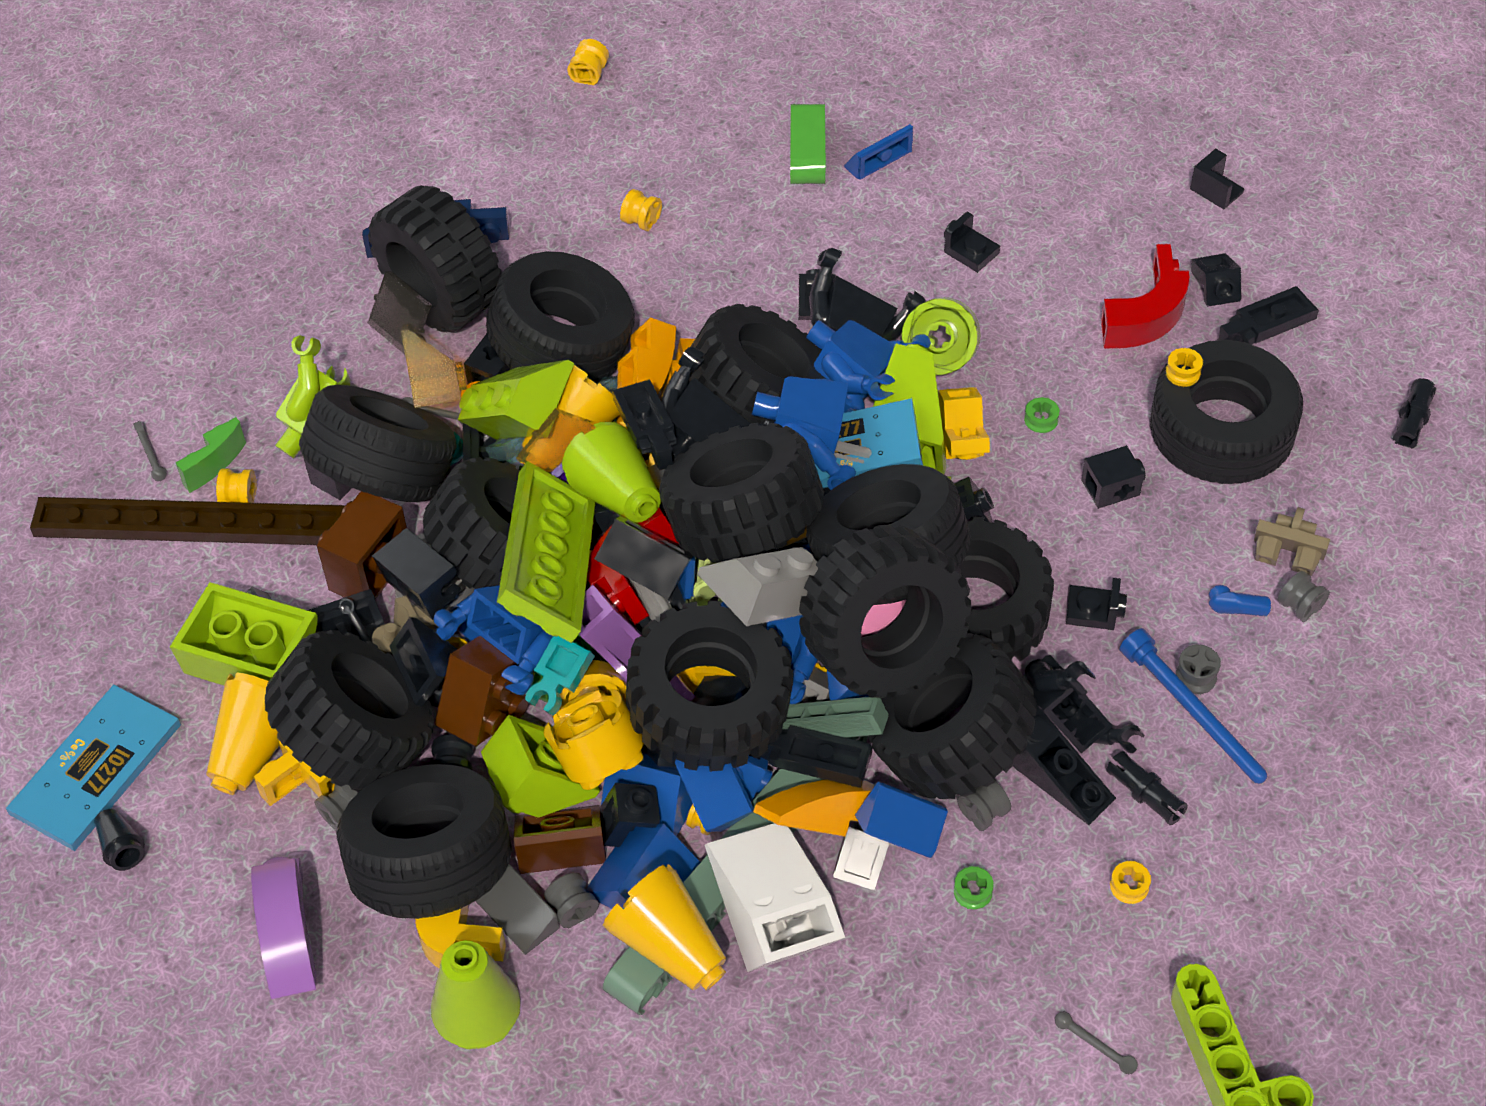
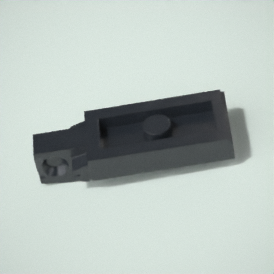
[1217,286,1319,345]
[612,379,677,471]
[751,725,872,788]

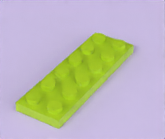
[497,461,595,643]

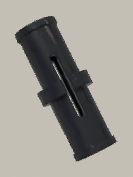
[1392,378,1437,449]
[1106,751,1188,825]

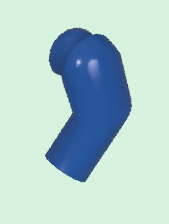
[1209,585,1271,617]

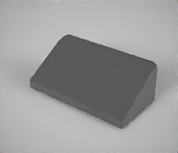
[475,863,559,955]

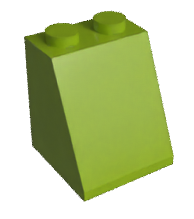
[873,343,946,474]

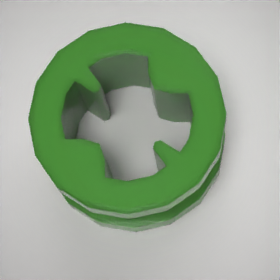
[1024,397,1060,433]
[954,866,994,910]

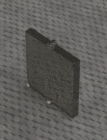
[367,271,432,357]

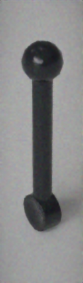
[339,597,372,642]

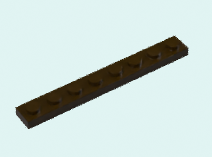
[30,497,345,545]

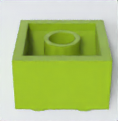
[481,715,600,818]

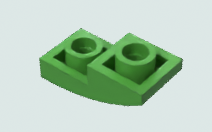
[175,417,246,493]

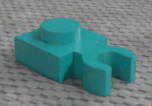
[525,636,595,716]

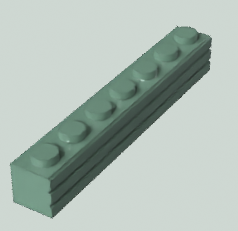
[782,697,888,737]

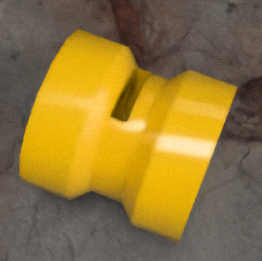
[567,39,609,85]

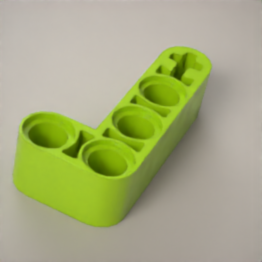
[1171,964,1314,1106]

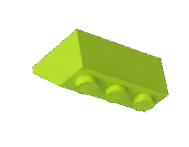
[457,360,574,439]
[170,582,318,686]

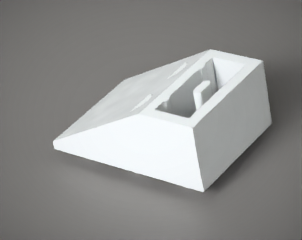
[705,823,845,972]

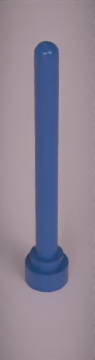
[1119,628,1267,784]

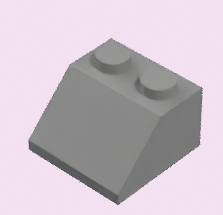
[697,547,818,626]

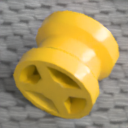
[620,189,662,231]
[216,468,257,503]

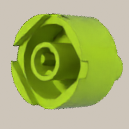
[902,297,981,375]

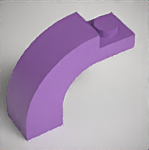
[579,585,696,701]
[251,857,316,999]

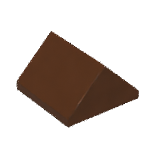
[514,805,606,874]

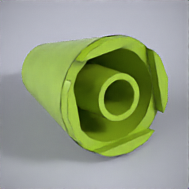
[562,422,661,523]
[431,940,520,1049]

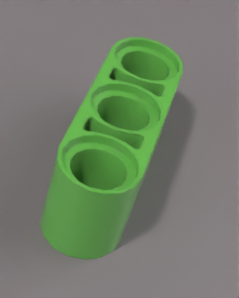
[790,104,826,184]

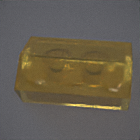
[401,323,467,408]

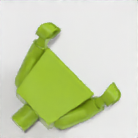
[275,335,351,459]

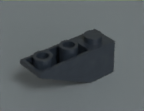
[1012,703,1116,825]

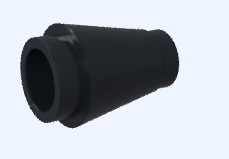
[94,809,145,871]

